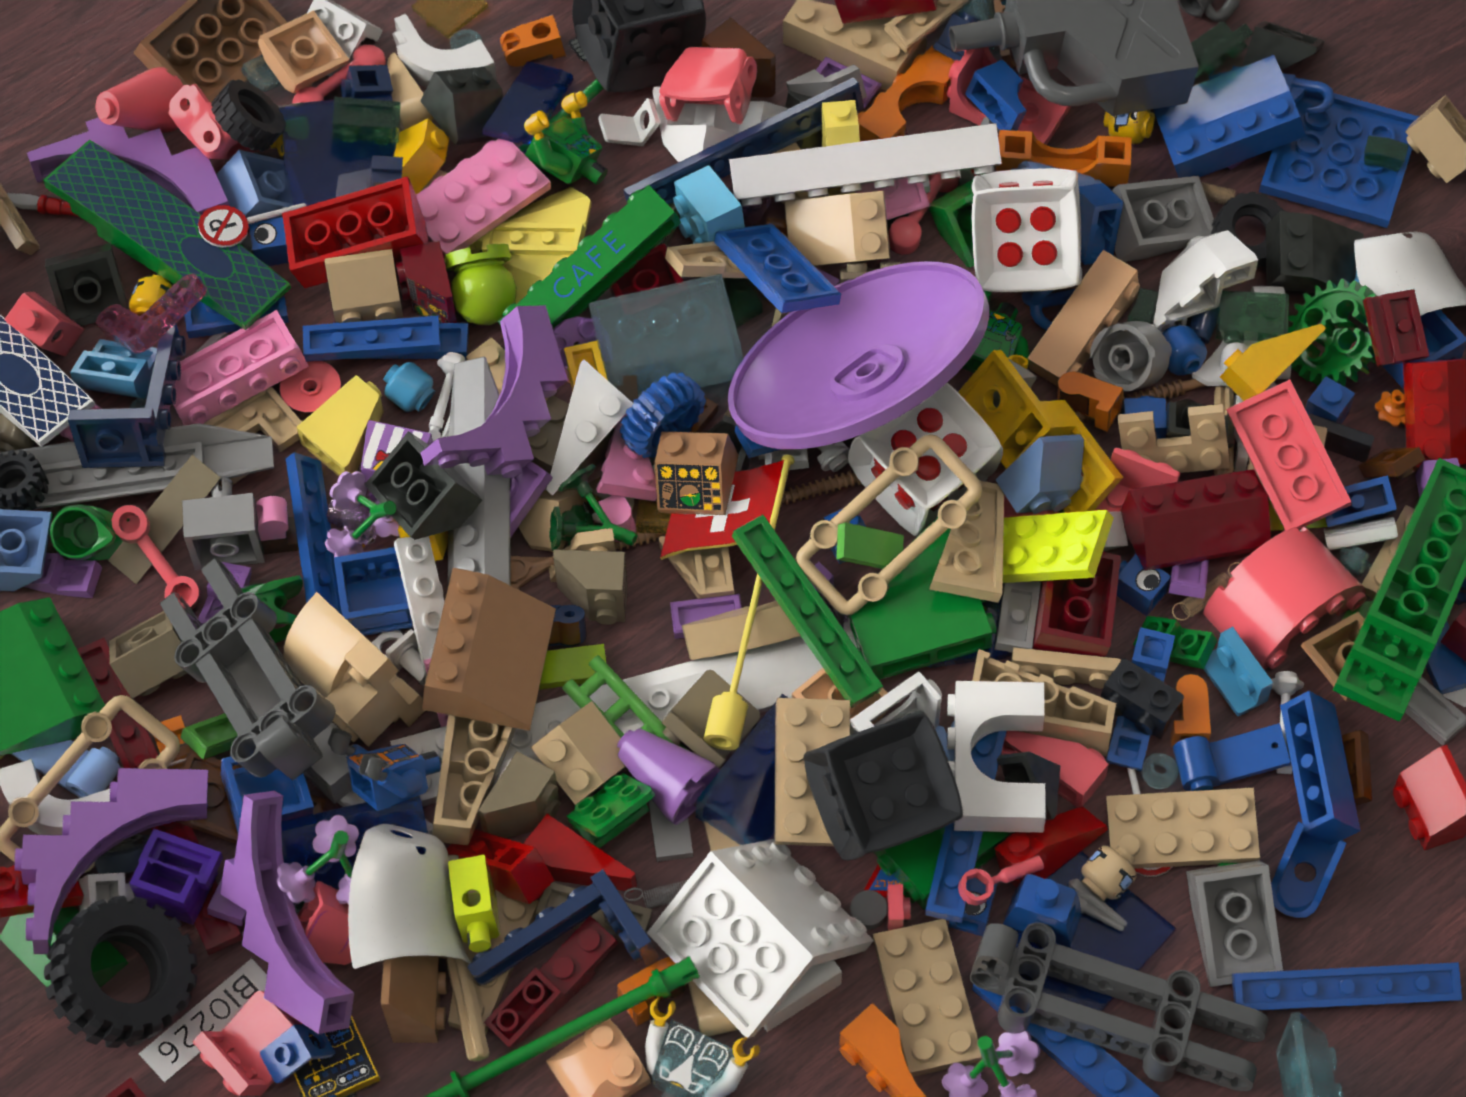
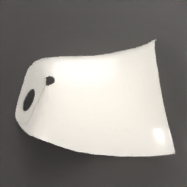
[1354,232,1466,316]
[348,824,471,969]

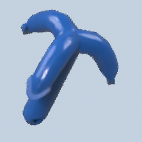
[1021,288,1076,331]

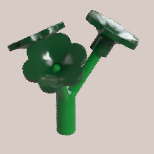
[549,464,638,551]

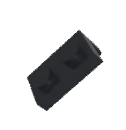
[1101,658,1184,739]

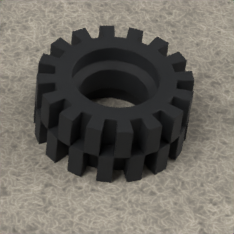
[0,450,49,511]

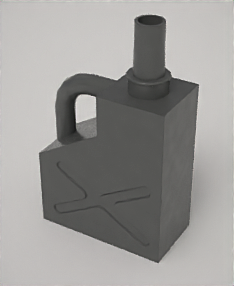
[949,0,1199,116]

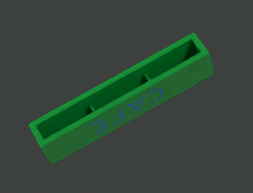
[498,185,681,328]

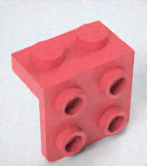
[193,991,295,1096]

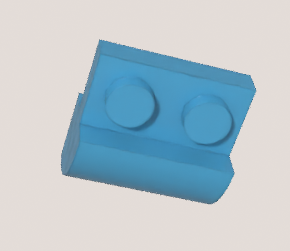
[70,339,157,399]

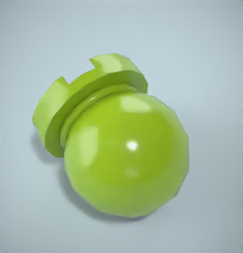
[444,244,517,326]

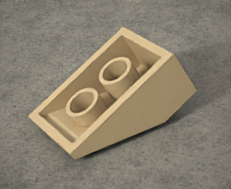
[785,191,891,266]

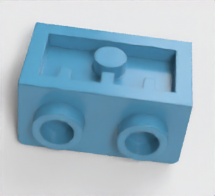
[1203,627,1273,716]

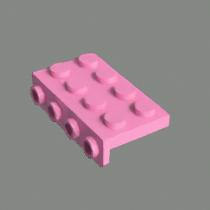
[415,134,551,257]
[174,310,309,425]

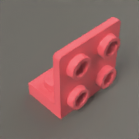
[1094,447,1180,512]

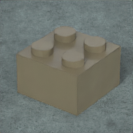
[528,396,611,490]

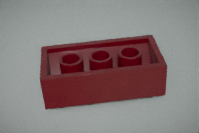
[1120,469,1271,571]

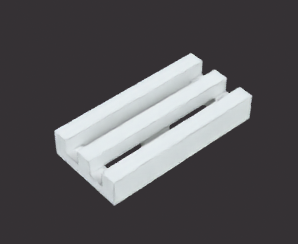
[1324,517,1398,550]

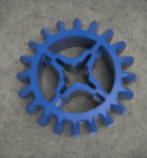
[620,372,706,458]

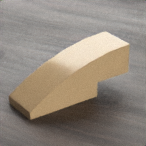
[682,601,801,660]

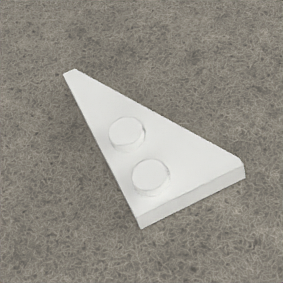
[546,360,634,496]

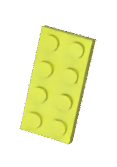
[1003,510,1114,583]

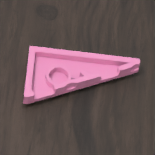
[596,413,657,501]

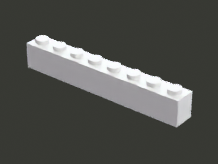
[729,123,1002,206]

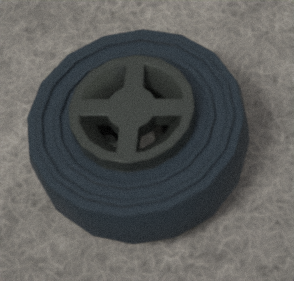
[95,834,150,874]

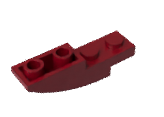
[483,915,619,1049]

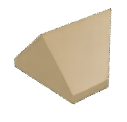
[518,488,584,552]

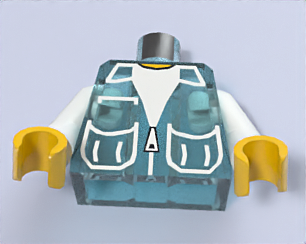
[645,997,760,1097]

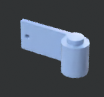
[10,740,121,798]

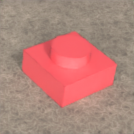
[887,884,911,931]

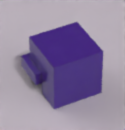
[129,829,223,925]

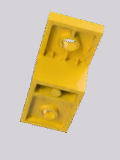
[958,350,1124,513]

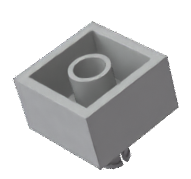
[182,478,265,570]

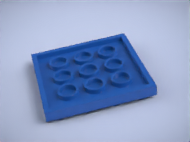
[1259,93,1419,228]

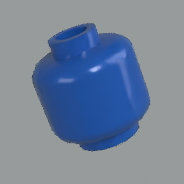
[1162,325,1207,376]

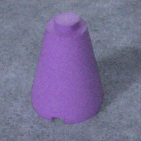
[617,728,720,825]

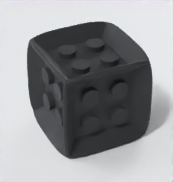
[572,0,706,92]
[803,711,963,860]

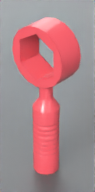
[958,856,1044,906]

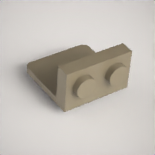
[661,670,760,768]

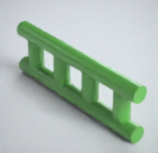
[562,655,689,751]

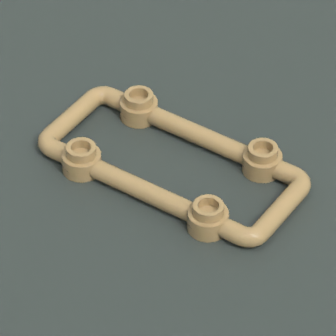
[796,434,983,615]
[0,695,180,873]

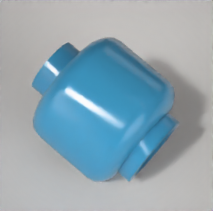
[383,362,435,412]

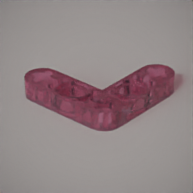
[96,273,207,354]

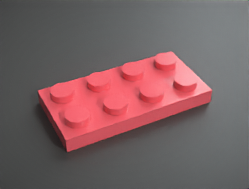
[1226,380,1352,531]

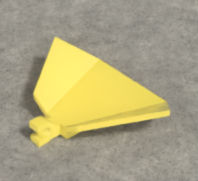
[467,187,592,303]

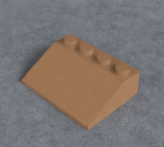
[134,0,288,103]
[422,568,556,731]
[381,955,448,1043]

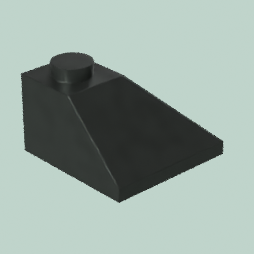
[1243,20,1325,70]

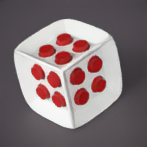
[972,168,1082,292]
[848,383,1003,537]

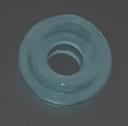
[1338,546,1372,576]
[1141,753,1178,789]

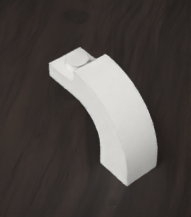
[393,14,497,88]
[0,759,110,835]

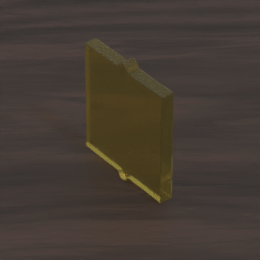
[412,0,488,39]

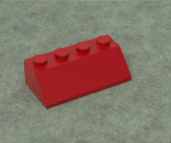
[282,176,429,288]

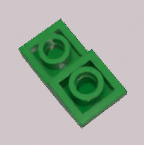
[1133,616,1218,669]

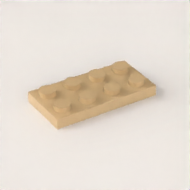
[774,698,850,846]
[1106,788,1260,868]
[873,919,982,1077]

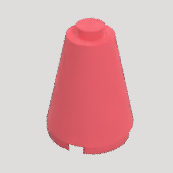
[96,67,187,133]

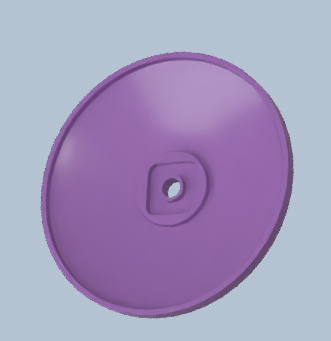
[728,261,989,449]

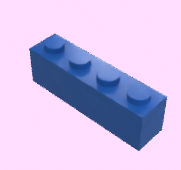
[1280,691,1361,845]

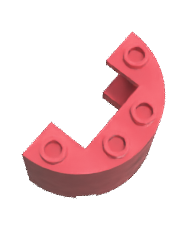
[1203,526,1367,670]

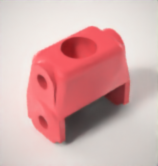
[659,47,757,124]
[168,84,259,159]

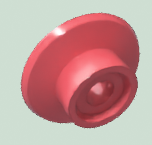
[280,361,341,413]

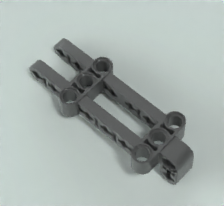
[160,558,336,780]
[970,922,1269,1091]

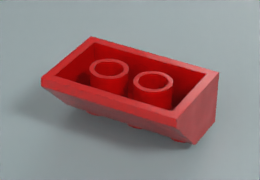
[1403,359,1466,468]

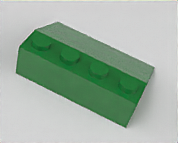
[0,597,105,756]

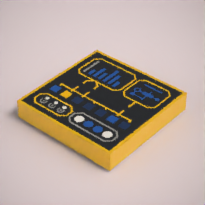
[293,1015,380,1097]

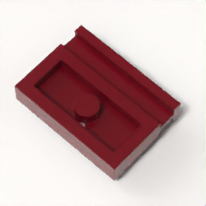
[1363,289,1429,367]

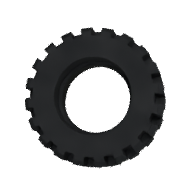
[44,896,198,1048]

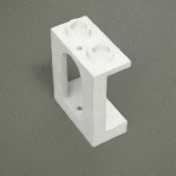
[850,671,942,735]

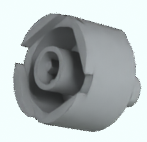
[1090,321,1172,392]

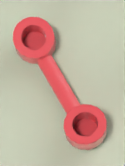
[292,44,386,125]
[888,174,960,255]
[112,505,201,609]

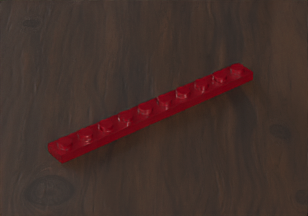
[77,638,243,955]

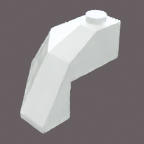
[653,87,789,162]
[1153,230,1258,333]

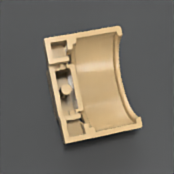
[284,592,425,747]

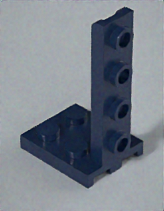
[68,322,186,468]
[466,869,660,985]

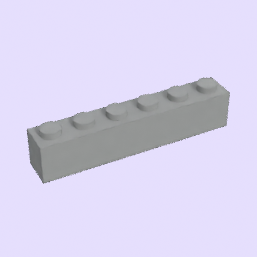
[227,649,355,804]

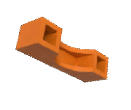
[857,45,955,142]
[996,130,1132,187]

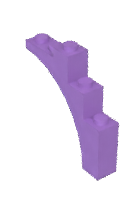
[27,117,229,215]
[421,305,568,478]
[15,768,208,954]
[220,791,354,1034]

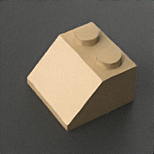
[1405,95,1466,183]
[325,249,403,323]
[530,701,626,805]

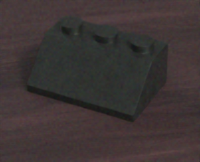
[364,431,483,540]

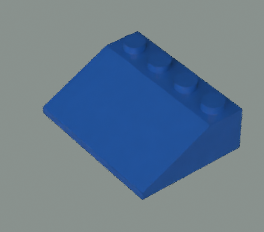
[1153,55,1306,178]

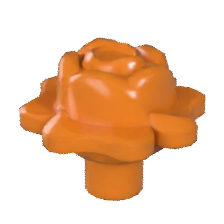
[1374,389,1405,427]

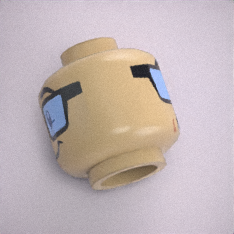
[1081,845,1137,901]

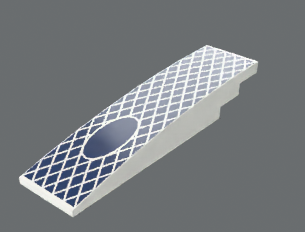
[0,315,96,447]

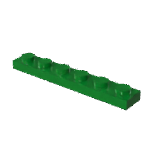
[732,515,883,708]

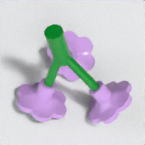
[325,471,400,557]
[277,815,359,905]
[942,1030,1040,1097]

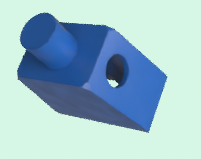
[1003,874,1082,948]

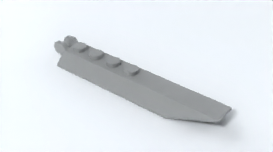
[448,357,511,586]
[0,423,274,510]

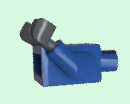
[328,728,441,811]

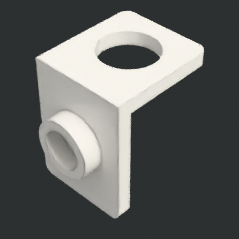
[598,98,660,146]

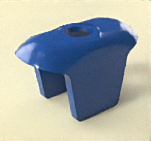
[1271,821,1347,918]

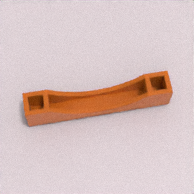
[839,1003,926,1097]

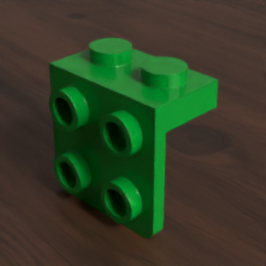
[566,773,655,848]

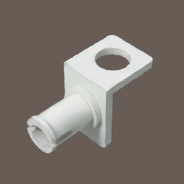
[371,629,427,685]

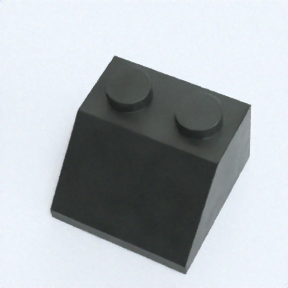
[421,66,507,145]
[45,242,130,326]

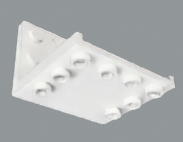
[647,839,874,1039]

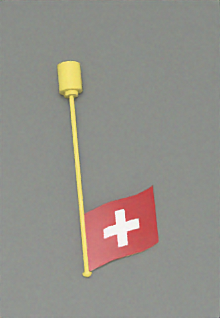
[660,454,795,750]

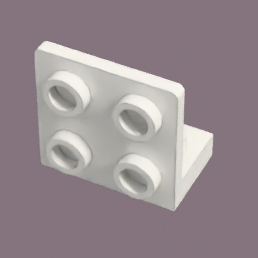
[307,0,383,77]

